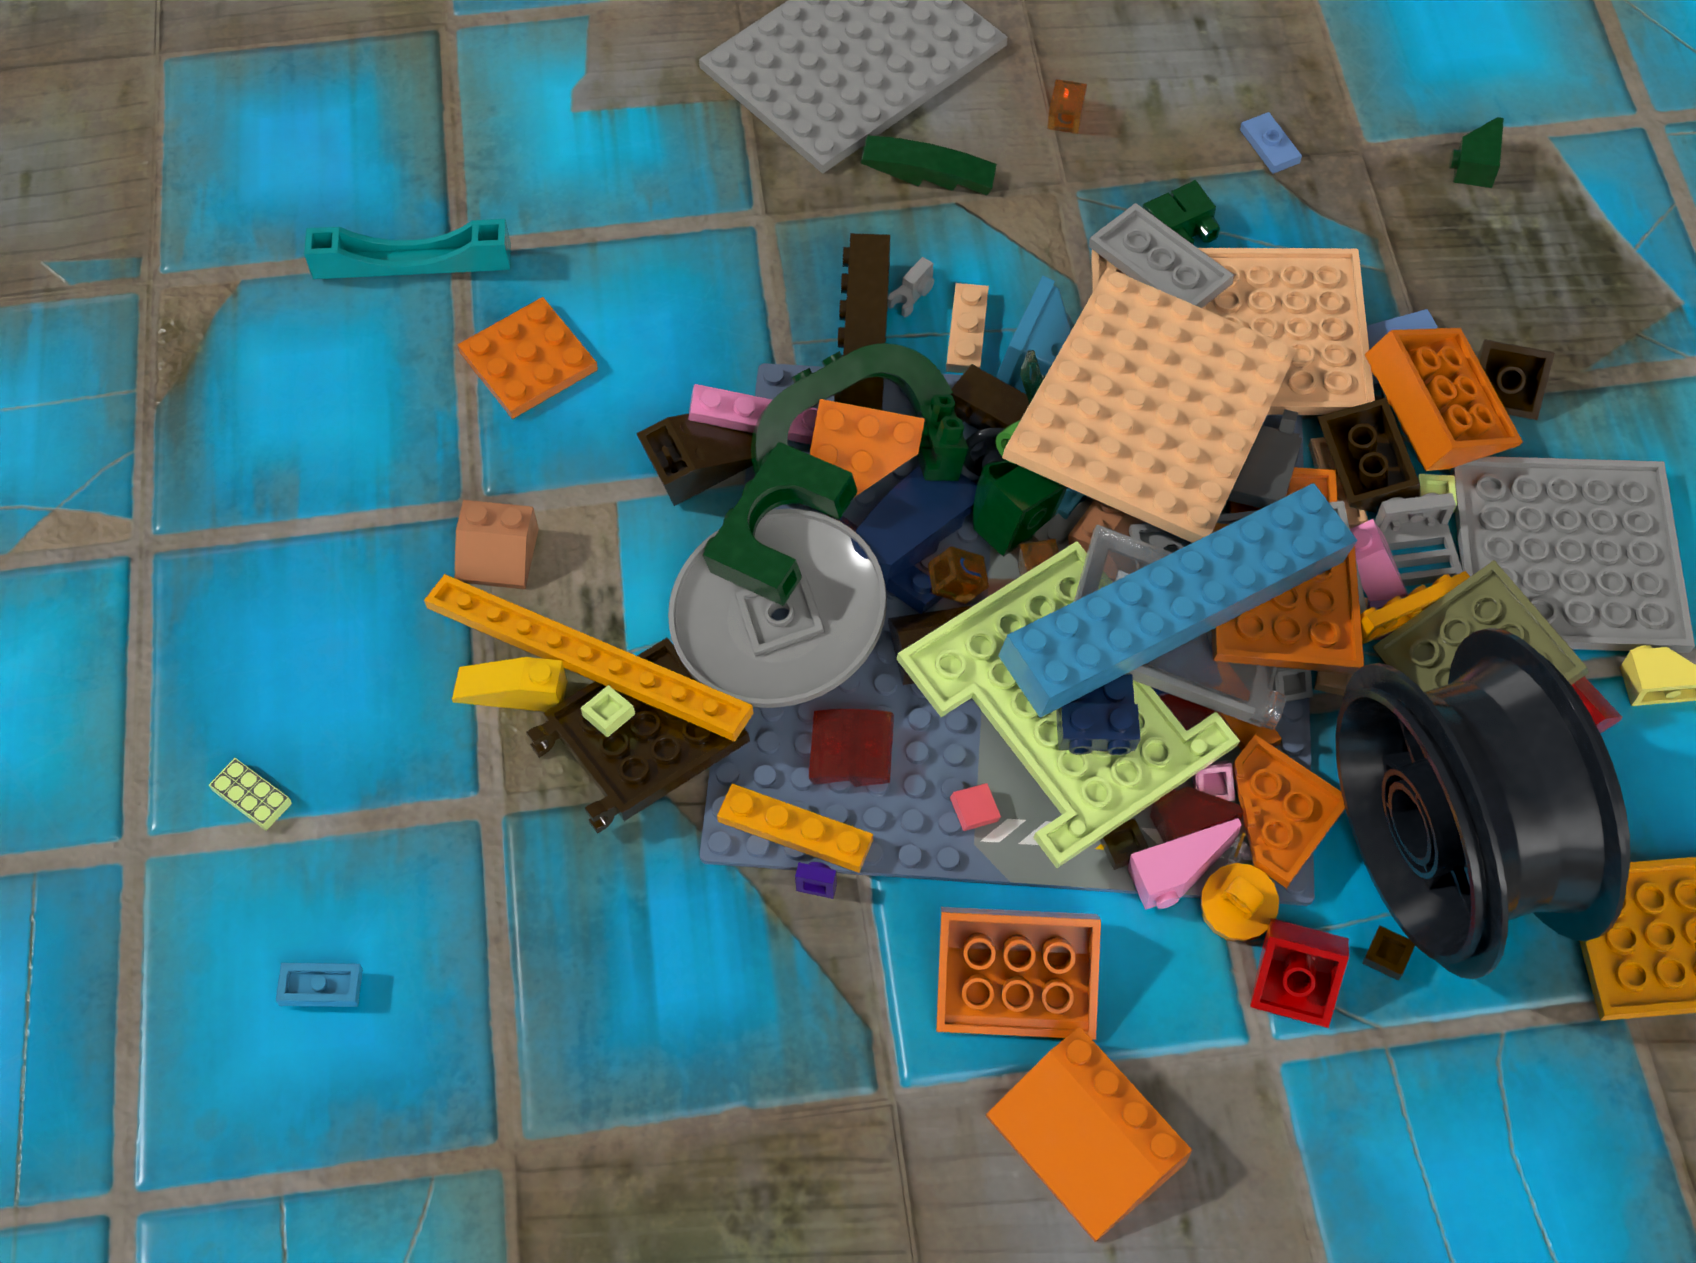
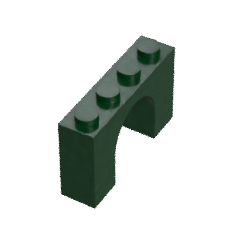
[703,441,858,606]

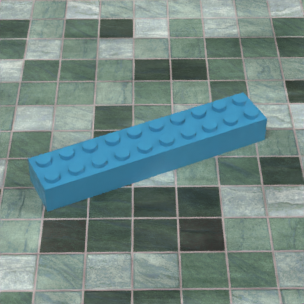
[998,483,1358,718]

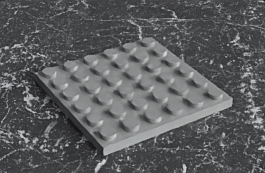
[1450,456,1695,653]

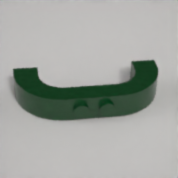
[751,343,953,474]

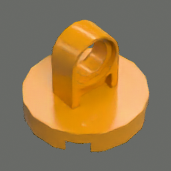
[1200,863,1279,941]

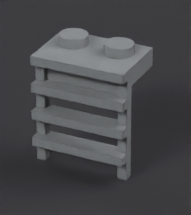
[1375,493,1463,586]

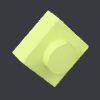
[1418,474,1457,513]
[581,685,635,737]

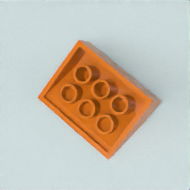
[1364,328,1523,471]
[936,907,1101,1040]
[986,1026,1192,1242]

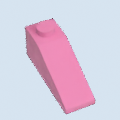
[1128,818,1242,910]

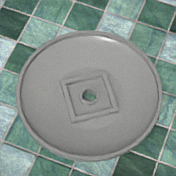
[668,509,887,708]

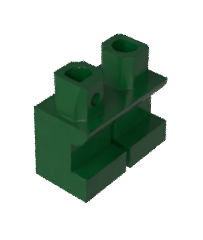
[1143,180,1220,245]
[916,395,968,481]

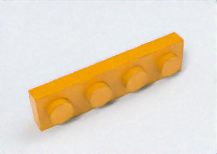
[1360,571,1470,644]
[717,783,873,873]

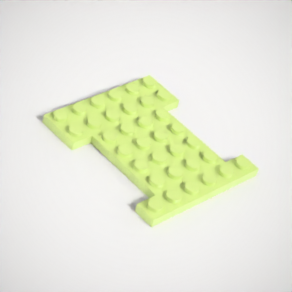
[897,541,1240,868]

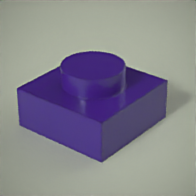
[795,862,837,899]

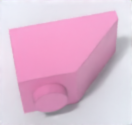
[1350,519,1408,601]

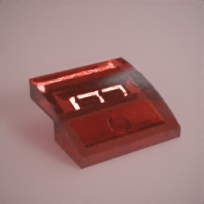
[809,709,894,787]

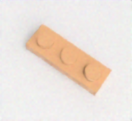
[946,283,989,373]

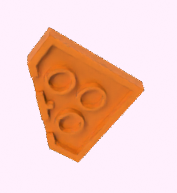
[802,399,925,505]
[1233,734,1345,889]

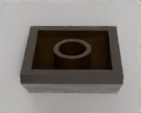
[1477,339,1555,420]

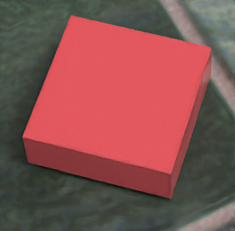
[950,783,1001,831]

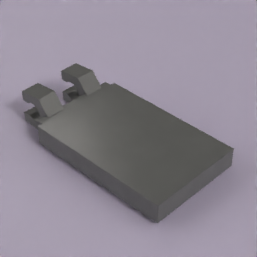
[1227,409,1302,508]

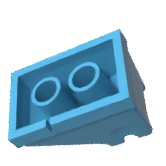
[996,276,1073,397]

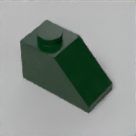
[1449,117,1504,188]

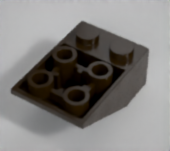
[636,414,753,506]

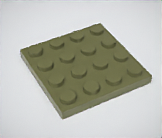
[1372,560,1589,692]

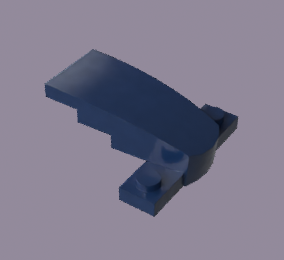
[827,466,977,614]

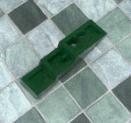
[860,135,997,196]

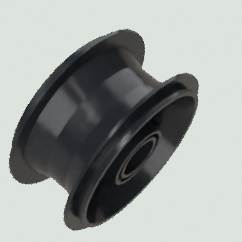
[1335,628,1630,979]

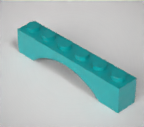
[304,219,511,279]

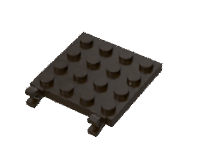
[526,638,750,834]

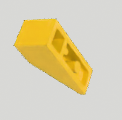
[452,657,568,712]

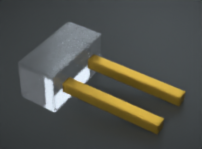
[1227,832,1247,864]

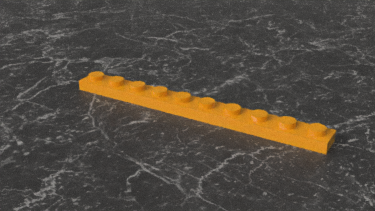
[424,574,754,742]

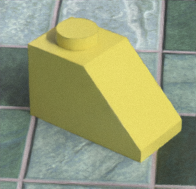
[1620,645,1696,706]

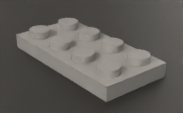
[1089,203,1234,308]

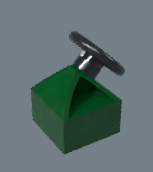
[964,428,1068,557]

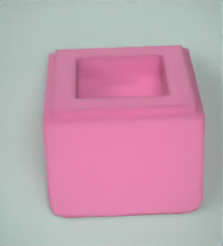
[1192,761,1235,805]

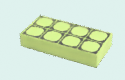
[209,758,292,831]

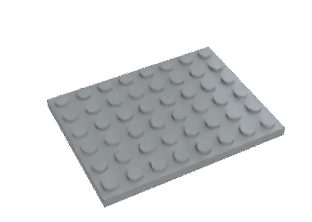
[699,0,1007,174]

